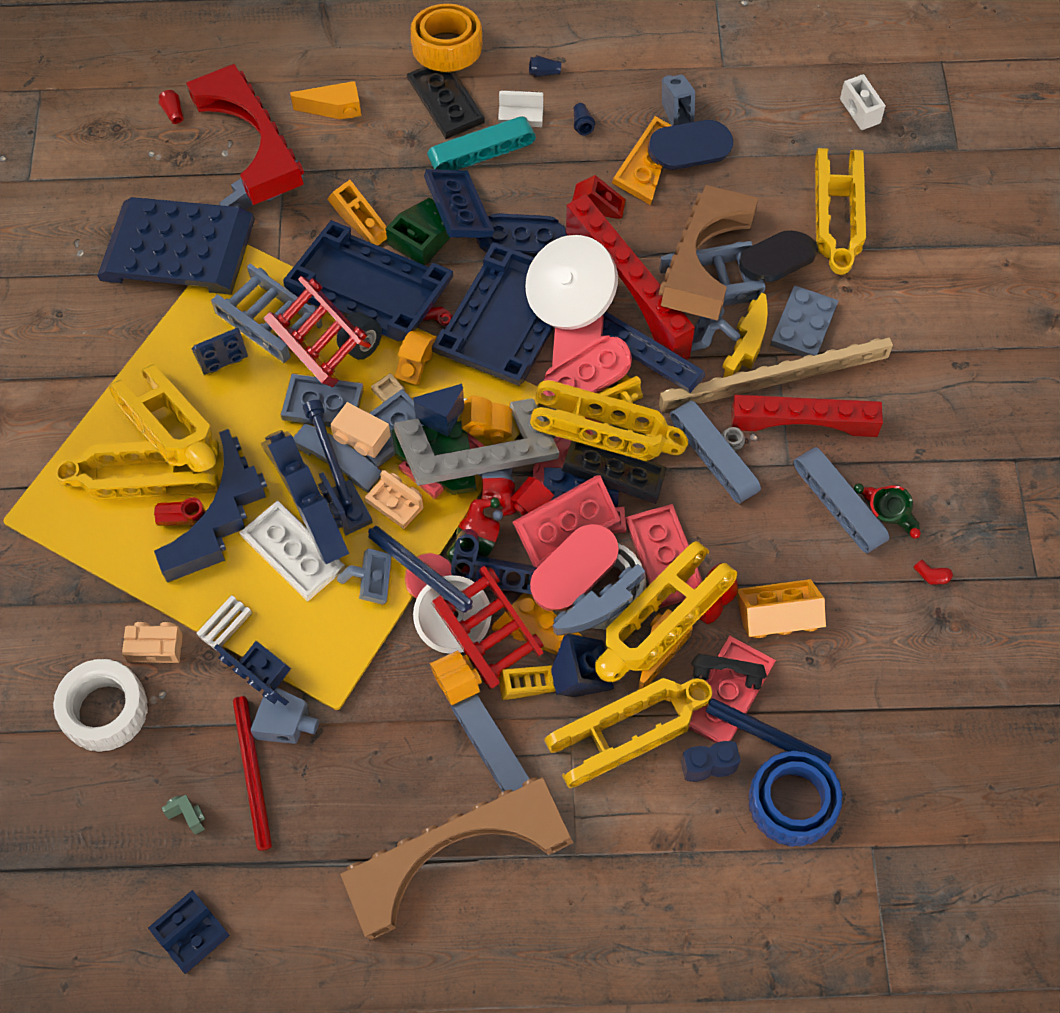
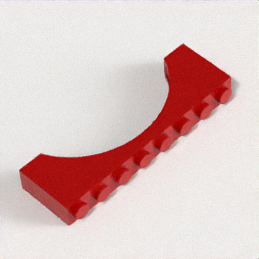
[186,64,304,205]
[566,194,695,360]

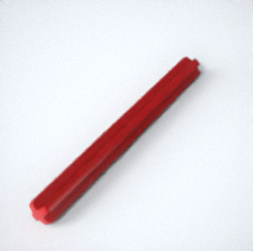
[233,696,272,851]

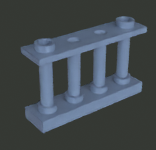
[659,241,765,313]
[211,264,323,363]

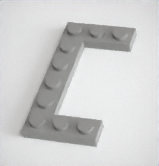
[394,398,560,486]

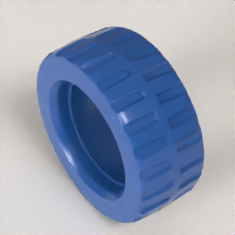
[748,751,843,847]

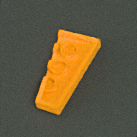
[612,116,672,205]

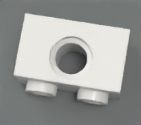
[840,74,885,130]

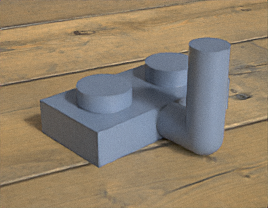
[691,308,740,351]
[337,548,391,605]

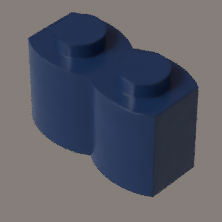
[681,741,741,782]

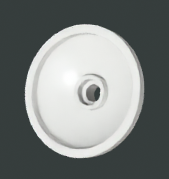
[413,575,492,654]

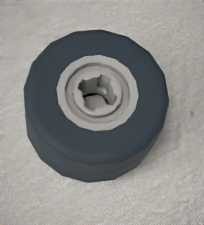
[337,312,382,360]

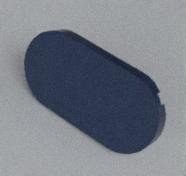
[648,120,733,170]
[476,213,567,257]

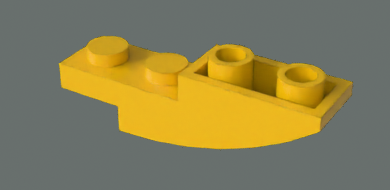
[722,293,768,378]

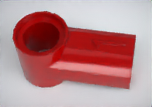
[154,497,206,527]

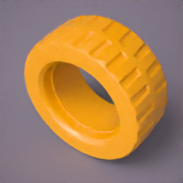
[410,4,482,72]

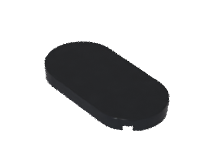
[739,231,818,282]

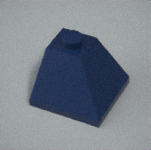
[551,634,614,697]

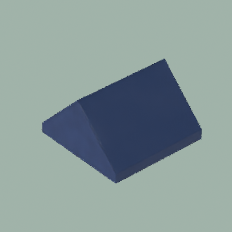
[413,383,464,437]

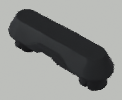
[691,653,767,690]

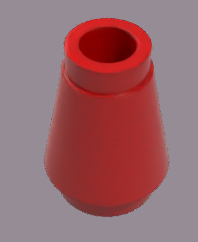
[158,90,184,124]

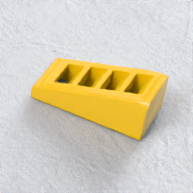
[498,665,556,700]

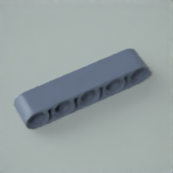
[670,400,761,504]
[793,447,889,553]
[450,694,529,792]

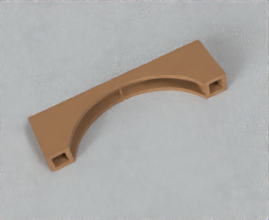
[659,185,759,321]
[340,777,573,940]

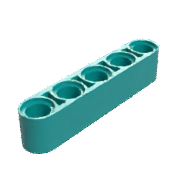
[427,116,536,170]

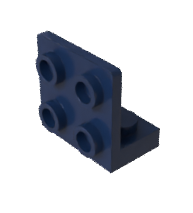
[192,328,248,375]
[317,472,373,536]

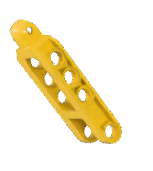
[815,148,866,275]
[109,364,216,472]
[530,380,688,461]
[55,439,219,500]
[595,541,737,682]
[544,678,712,788]

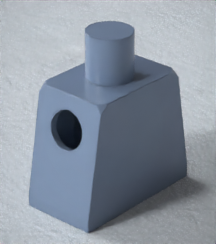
[661,75,695,126]
[250,688,319,744]

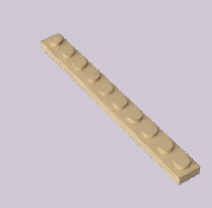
[659,337,893,413]

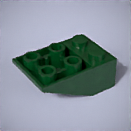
[386,197,451,265]

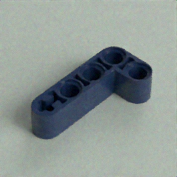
[451,529,538,594]

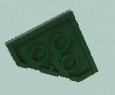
[391,421,477,495]

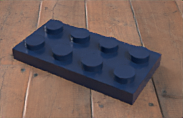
[424,169,494,238]

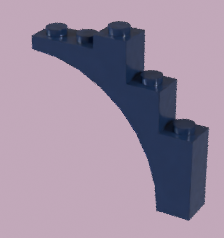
[154,429,267,582]
[261,430,349,564]

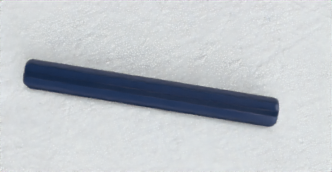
[706,698,831,765]

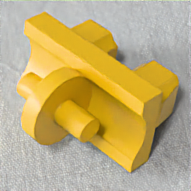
[598,374,643,403]

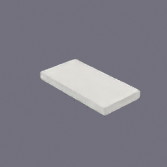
[239,501,346,602]

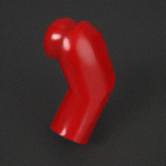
[422,306,453,327]
[913,559,953,585]

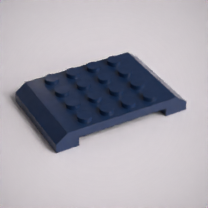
[97,197,255,295]
[283,220,453,341]
[432,242,554,386]

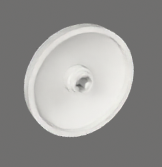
[526,235,618,330]

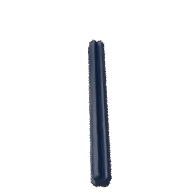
[368,526,473,613]

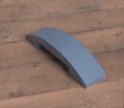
[293,424,382,493]

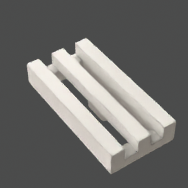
[197,595,252,651]

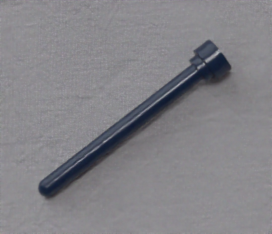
[303,400,352,505]

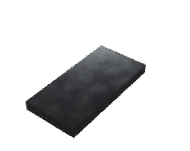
[407,67,485,139]
[561,441,666,504]

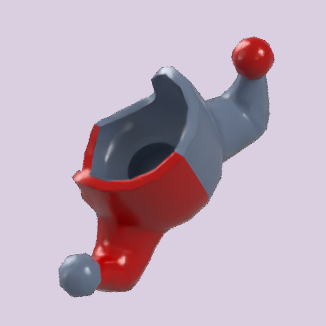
[478,468,516,521]

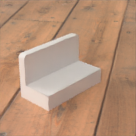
[498,91,543,127]

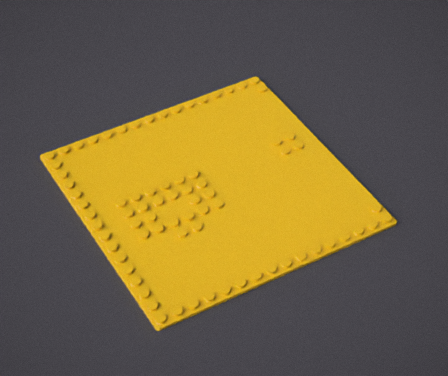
[3,244,545,710]

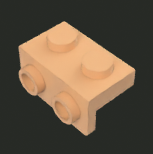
[365,470,423,529]

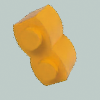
[462,395,512,443]
[429,650,482,705]

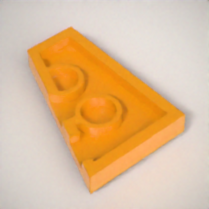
[492,593,582,655]

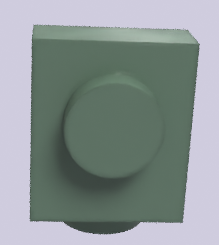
[161,795,205,835]

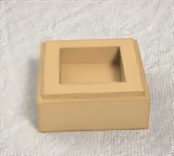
[371,373,406,403]

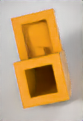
[395,330,437,385]

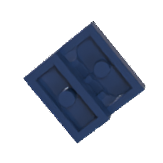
[148,890,230,974]

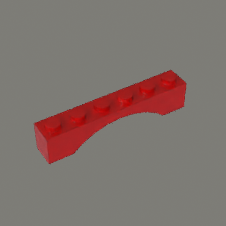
[731,395,883,437]

